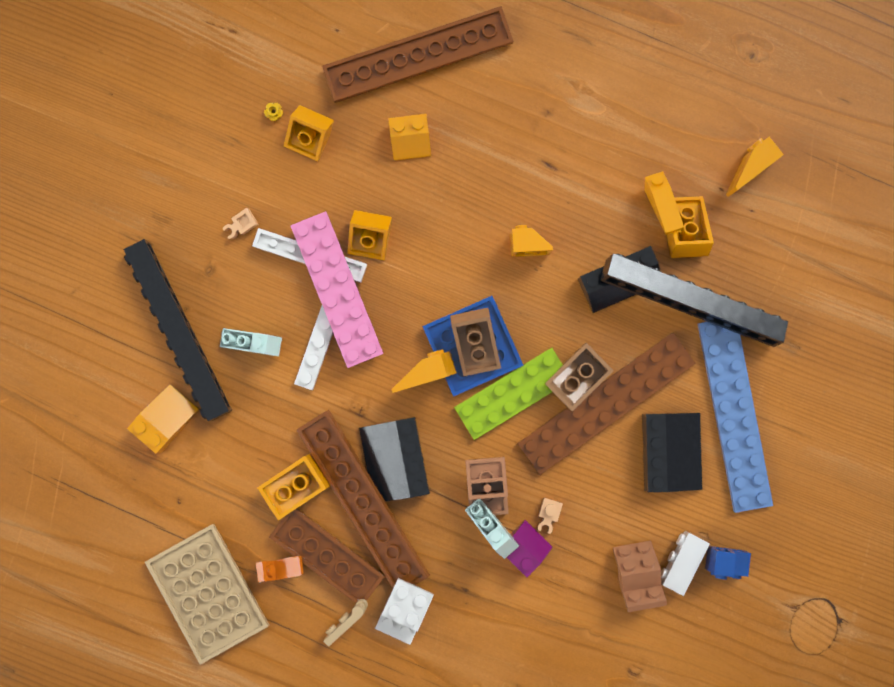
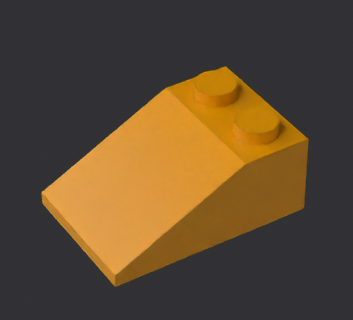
[726,136,784,197]
[667,196,714,258]
[392,349,457,393]
[127,384,199,454]
[257,454,330,520]

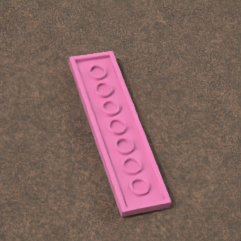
[291,211,384,368]

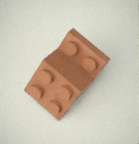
[465,457,509,515]
[613,541,667,612]

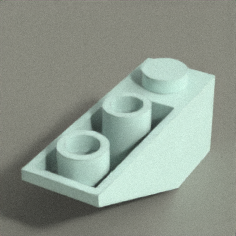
[220,328,282,357]
[465,499,519,559]

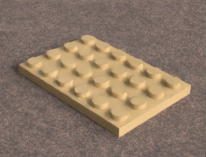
[145,524,269,665]

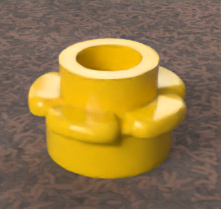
[264,103,283,121]

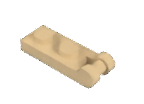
[323,599,368,647]

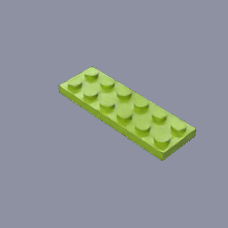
[454,348,563,440]

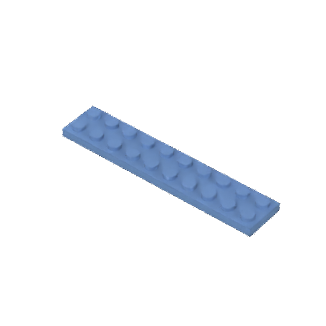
[697,322,773,513]

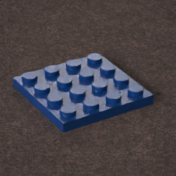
[422,296,523,397]

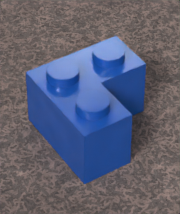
[705,546,751,580]

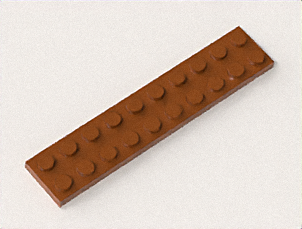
[322,6,514,103]
[517,333,696,475]
[297,410,430,588]

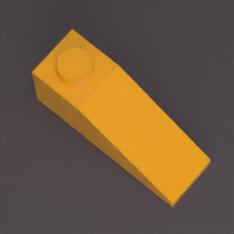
[644,171,684,235]

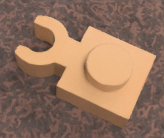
[223,208,259,239]
[537,497,563,534]

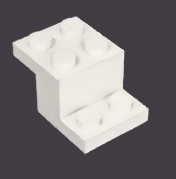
[375,578,434,645]

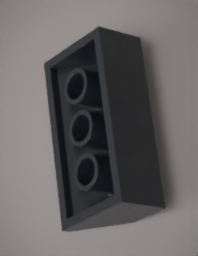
[578,246,660,313]

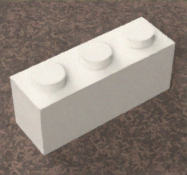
[661,531,710,596]

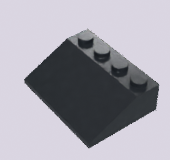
[642,413,702,492]
[359,417,430,502]

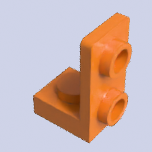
[256,556,304,582]

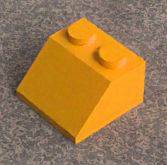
[284,105,334,161]
[388,114,431,161]
[347,210,392,261]
[510,225,553,257]

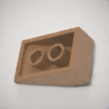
[450,308,501,376]
[545,343,614,411]

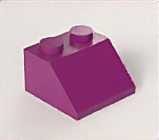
[507,520,552,577]

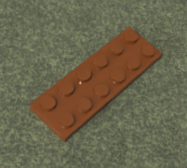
[269,508,385,603]

